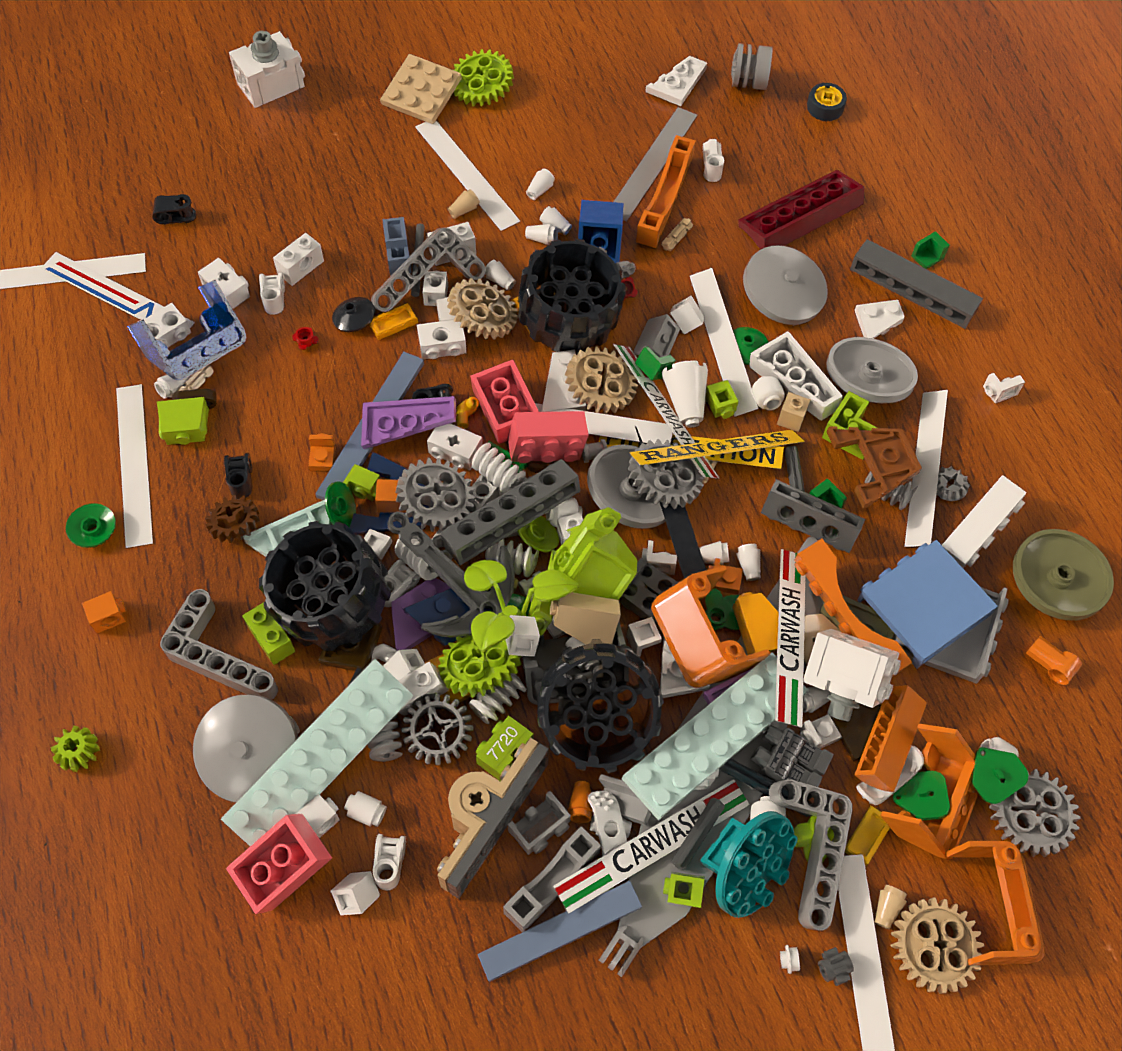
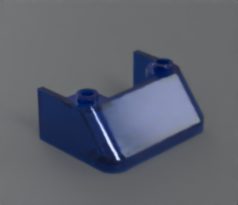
[127,280,246,380]

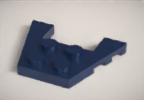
[350,452,430,535]

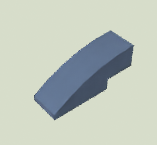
[382,217,412,276]

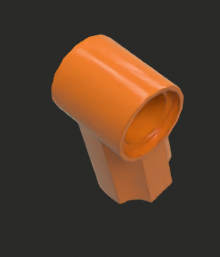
[1026,636,1082,685]

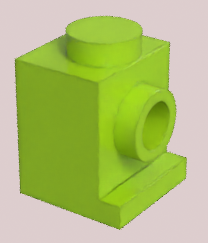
[705,380,739,419]
[343,464,381,501]
[663,872,705,908]

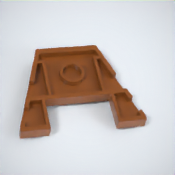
[827,426,922,509]

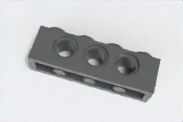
[761,479,865,553]

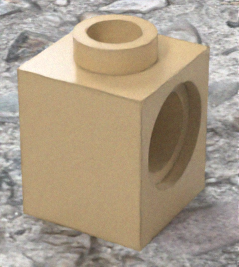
[777,392,811,432]

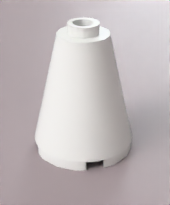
[662,361,708,428]

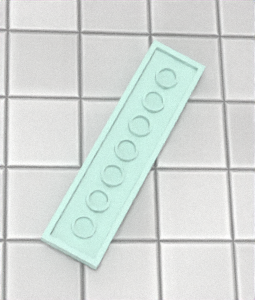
[622,653,808,820]
[221,659,414,846]

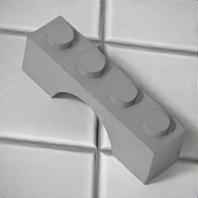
[503,827,601,932]

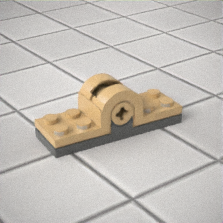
[437,738,549,899]

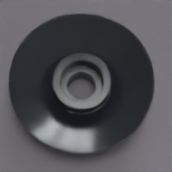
[332,297,375,332]

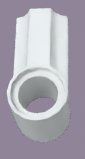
[703,139,724,182]

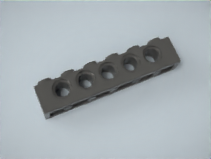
[440,459,580,566]

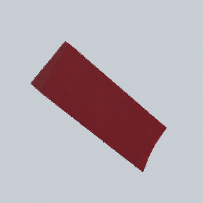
[738,170,864,250]

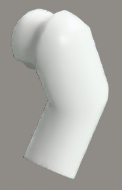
[371,644,397,662]

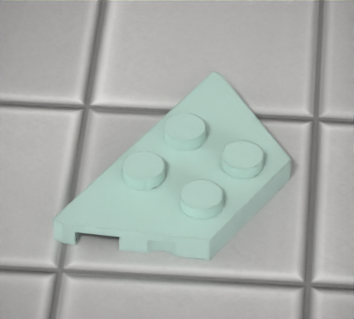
[243,500,331,557]

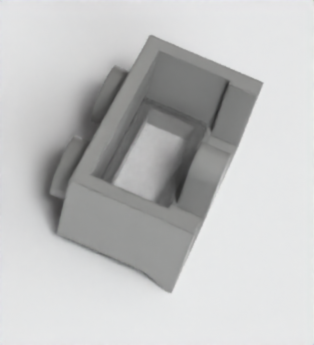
[508,791,571,855]

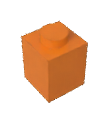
[375,479,407,513]

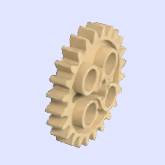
[447,278,518,339]
[565,346,638,414]
[891,898,984,994]

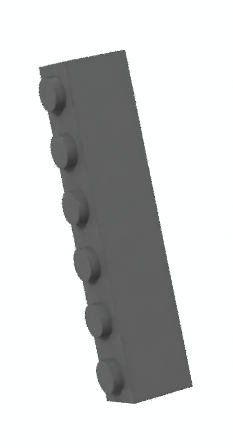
[850,239,983,329]

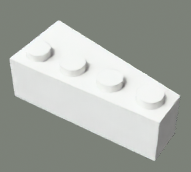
[750,331,843,421]
[942,475,1027,568]

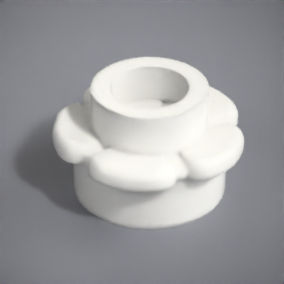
[780,945,800,974]

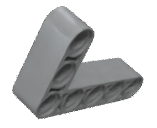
[371,228,486,312]
[160,589,278,700]
[769,779,852,931]

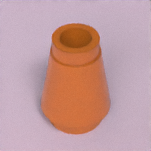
[567,781,594,823]

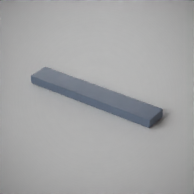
[478,881,642,982]

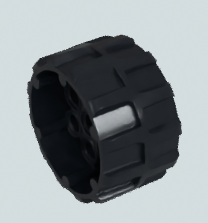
[518,239,626,354]
[259,521,391,651]
[537,639,664,773]

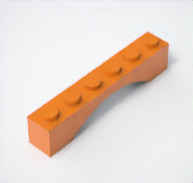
[636,135,696,248]
[794,538,912,677]

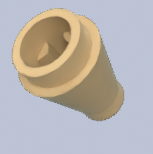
[448,189,480,219]
[874,885,907,930]

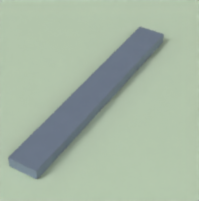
[315,352,424,500]

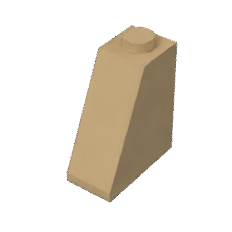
[550,592,621,644]

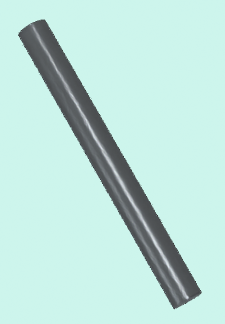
[411,224,425,297]

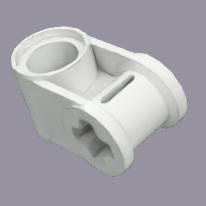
[259,272,285,315]
[384,559,421,607]
[373,834,406,891]

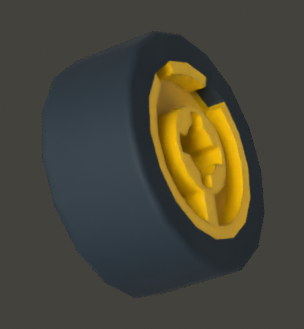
[807,83,847,121]

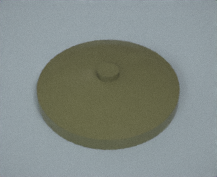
[1013,529,1114,620]

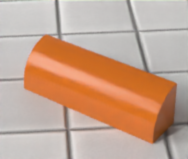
[854,685,927,792]

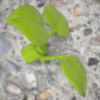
[464,560,579,653]

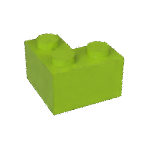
[822,391,877,460]

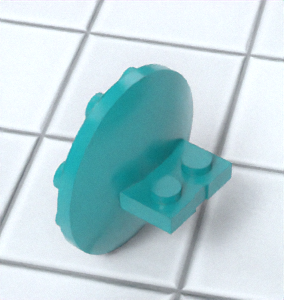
[700,811,798,918]

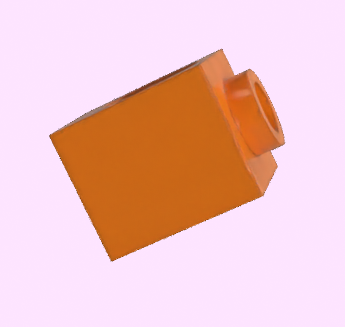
[82,591,127,634]

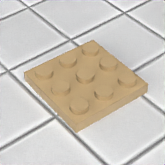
[380,54,462,124]

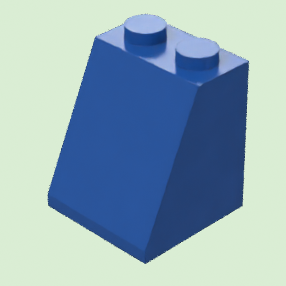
[578,200,624,263]

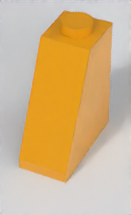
[733,592,779,656]

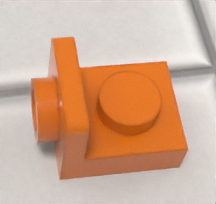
[308,433,336,471]
[708,558,743,594]

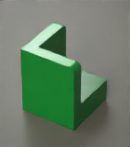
[911,231,950,269]
[635,347,676,381]
[809,478,847,509]

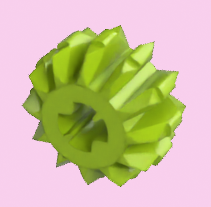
[50,726,100,772]

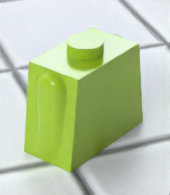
[157,397,209,445]

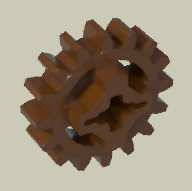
[205,495,260,543]

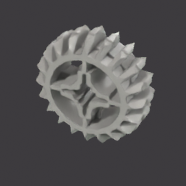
[402,693,473,765]

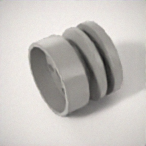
[731,43,772,90]

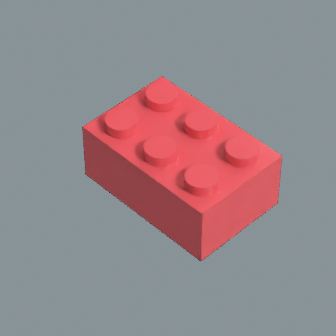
[470,360,539,444]
[508,411,588,463]
[226,813,332,914]

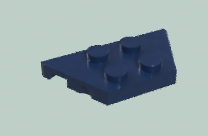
[403,587,492,646]

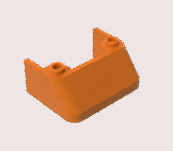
[651,565,770,688]
[880,724,979,860]
[946,841,1045,965]

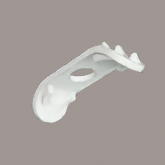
[856,745,924,805]
[588,791,627,856]

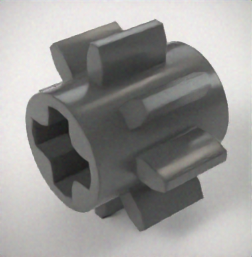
[818,947,854,986]

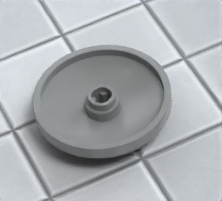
[743,246,828,325]
[826,337,918,403]
[587,445,665,528]
[193,695,298,802]

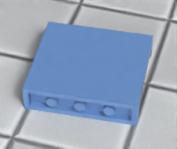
[857,540,998,669]

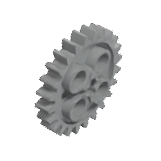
[628,439,704,509]
[395,458,475,532]
[989,769,1080,857]

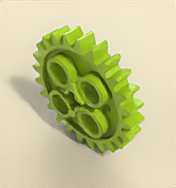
[454,49,514,107]
[438,635,522,698]

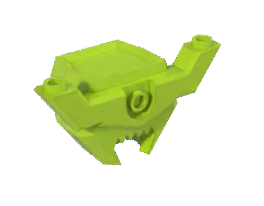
[528,507,637,636]

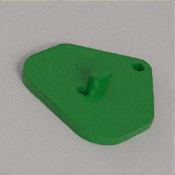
[972,747,1029,804]
[893,771,950,820]

